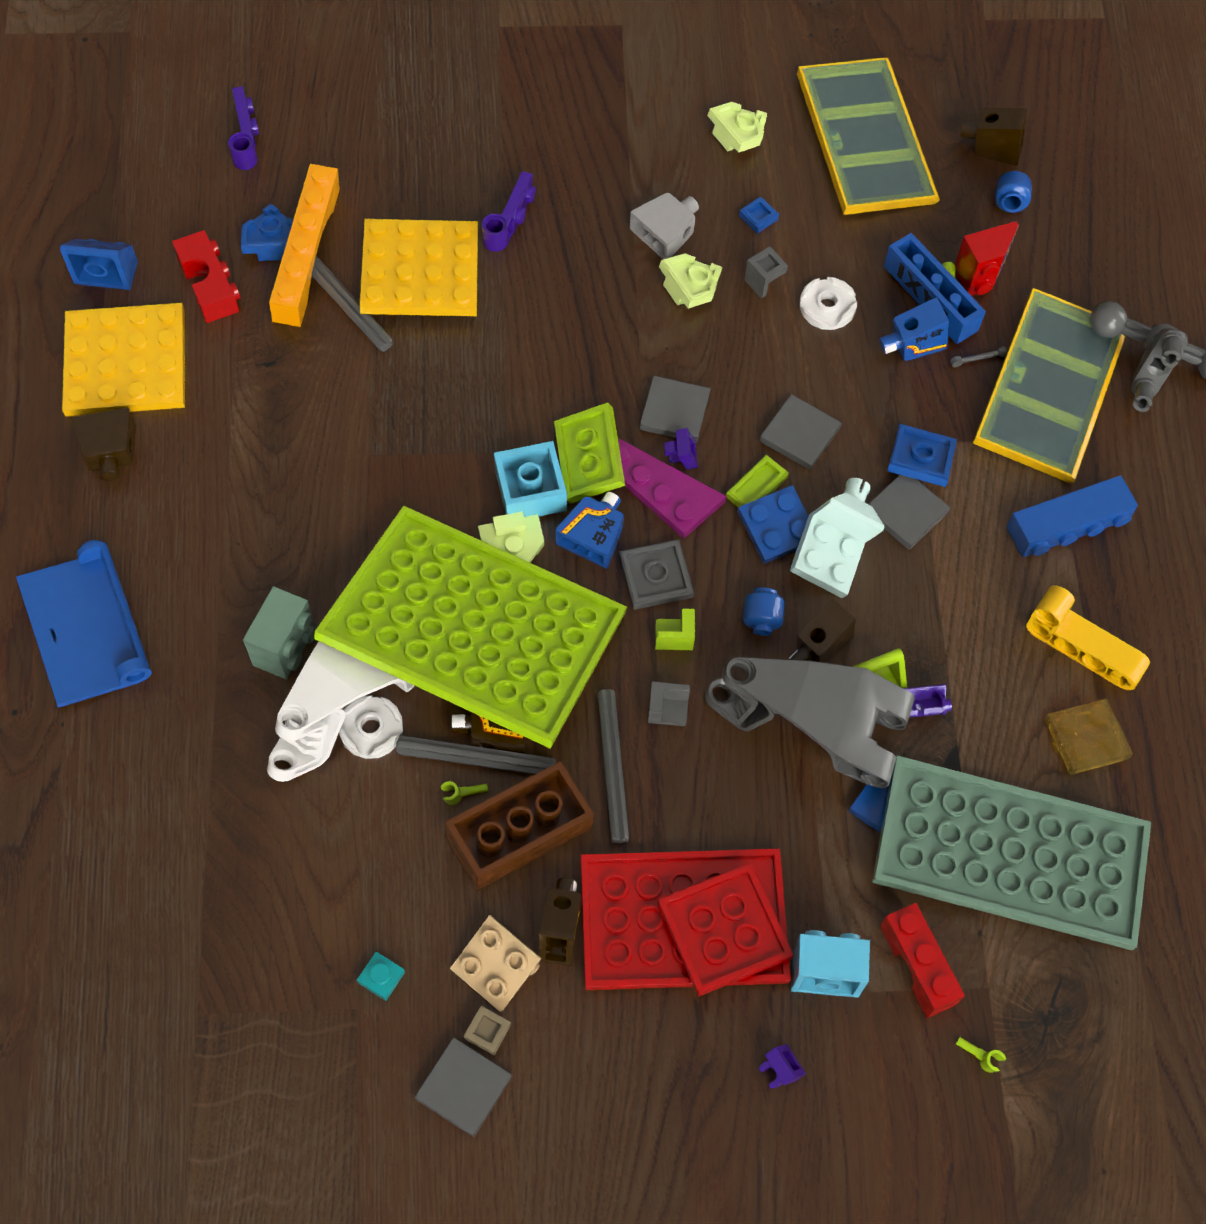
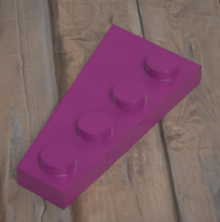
[618,439,727,539]

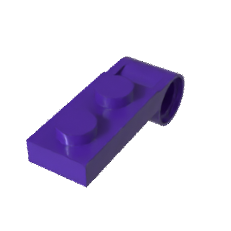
[228,86,259,170]
[482,171,536,252]

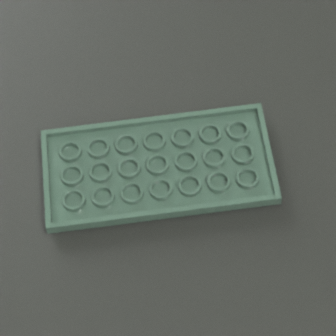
[872,755,1151,950]

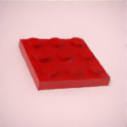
[658,863,793,997]

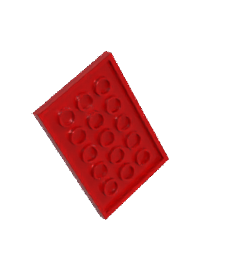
[581,849,791,990]

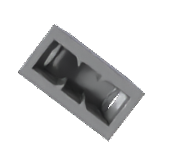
[630,193,699,259]

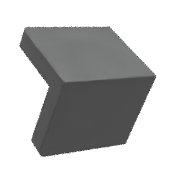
[744,246,788,298]
[648,682,690,726]

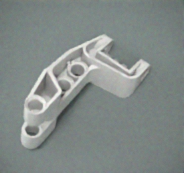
[267,642,414,782]

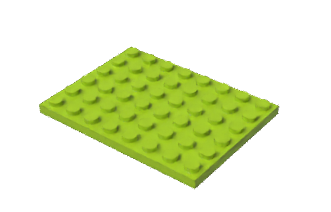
[314,506,627,749]

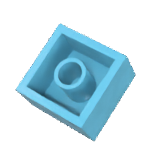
[494,441,567,517]
[791,930,870,997]

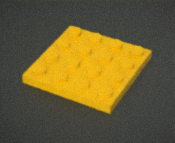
[360,219,478,316]
[62,303,185,417]

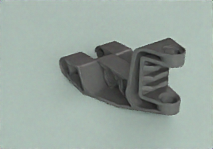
[704,657,915,788]

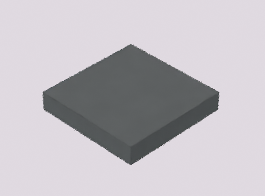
[640,376,711,443]
[759,394,842,470]
[868,475,950,550]
[619,539,694,610]
[414,1038,512,1138]

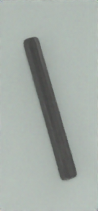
[312,256,393,352]
[598,689,629,844]
[396,735,556,775]

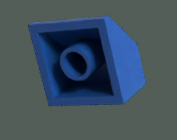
[60,239,138,290]

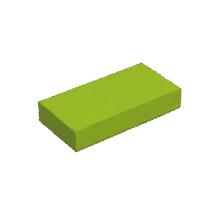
[726,455,789,507]

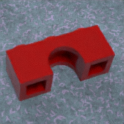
[172,230,241,323]
[880,903,965,1018]

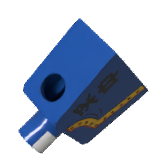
[879,297,949,361]
[556,492,624,569]

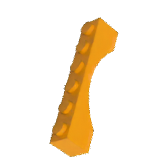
[269,164,340,327]

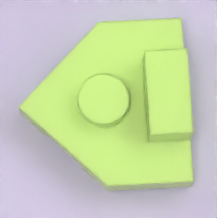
[707,102,767,152]
[659,253,722,308]
[478,511,544,563]

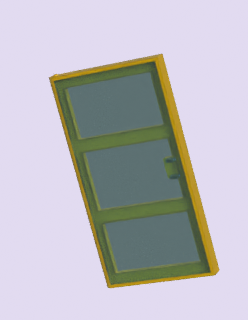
[797,58,940,215]
[973,288,1126,483]

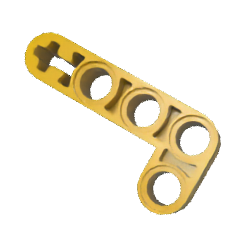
[1026,585,1150,690]

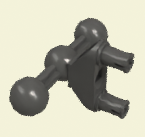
[1089,301,1206,412]

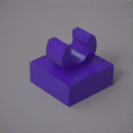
[664,428,698,470]
[759,1044,806,1088]

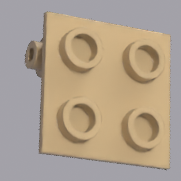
[450,915,542,1012]

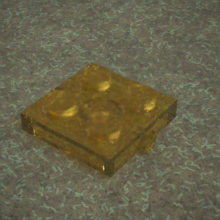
[1045,698,1133,775]

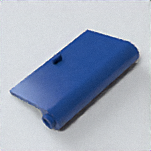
[16,540,152,708]

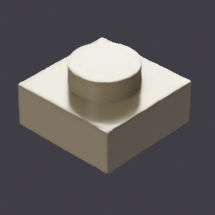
[464,1006,511,1055]

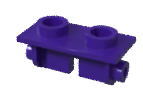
[903,684,952,718]

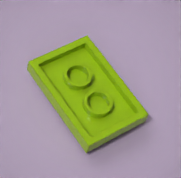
[554,403,625,504]

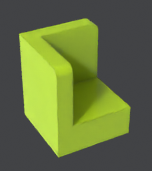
[655,609,695,650]

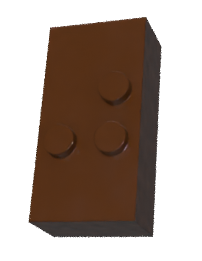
[445,761,595,891]

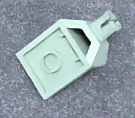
[790,478,884,598]

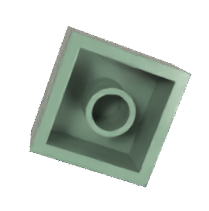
[243,586,317,680]

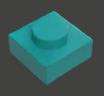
[357,952,405,1001]

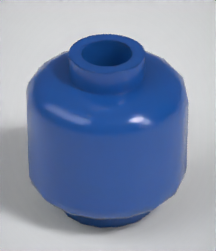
[995,171,1032,213]
[743,587,785,636]

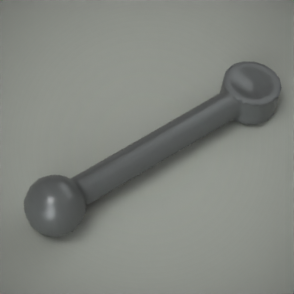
[950,346,1008,367]

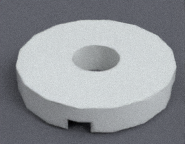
[800,277,857,330]
[339,696,403,759]

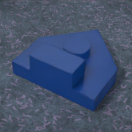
[241,204,293,261]

